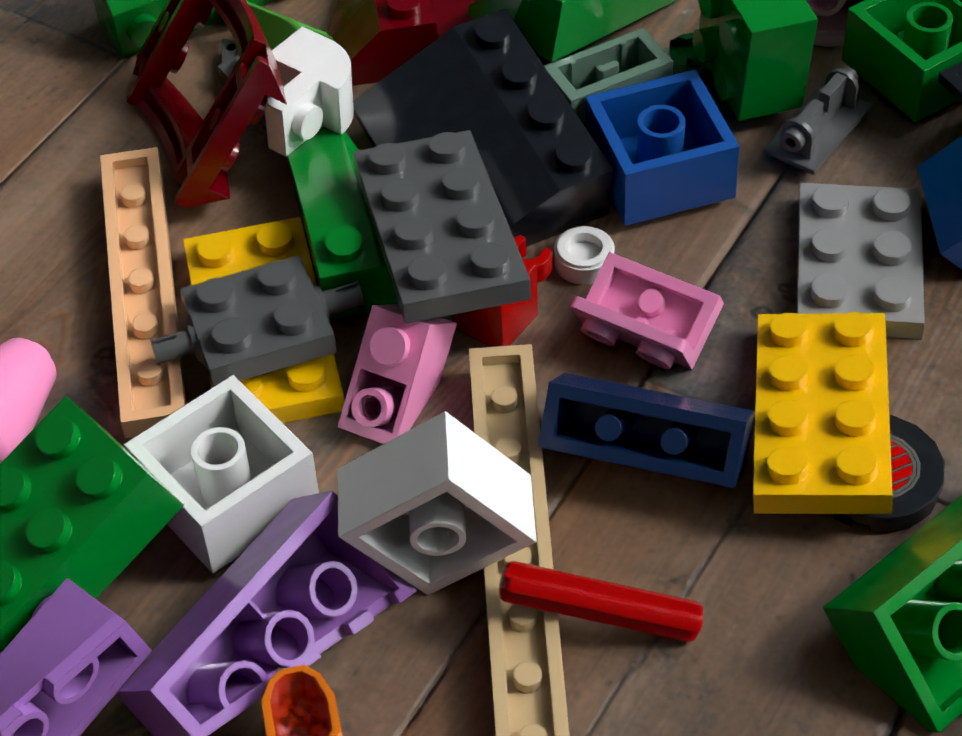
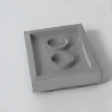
[796,183,925,340]

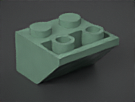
[544,28,673,126]

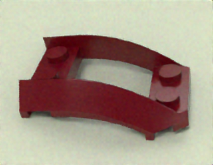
[127,0,287,208]

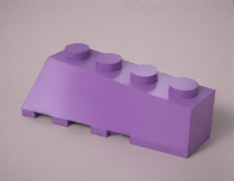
[115,490,418,736]
[0,578,152,736]

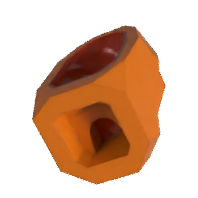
[261,664,342,736]

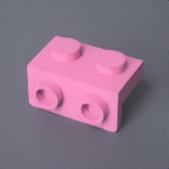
[570,252,724,370]

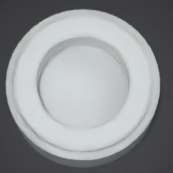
[554,226,615,285]

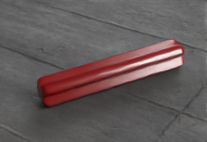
[499,561,703,642]

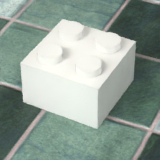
[124,375,319,574]
[338,411,537,595]

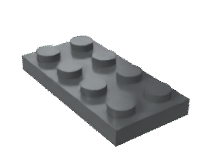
[353,130,531,324]

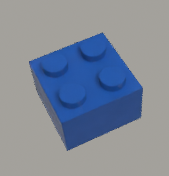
[585,69,740,226]

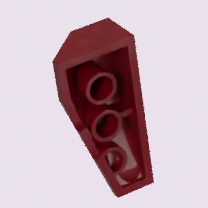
[327,0,437,86]

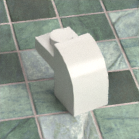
[265,26,354,157]

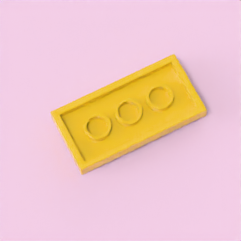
[183,217,345,423]
[753,312,893,514]

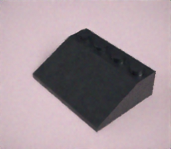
[353,9,614,247]

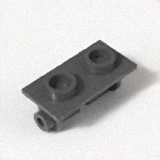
[763,67,872,175]

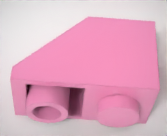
[338,304,457,444]

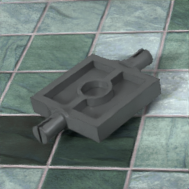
[150,255,365,387]

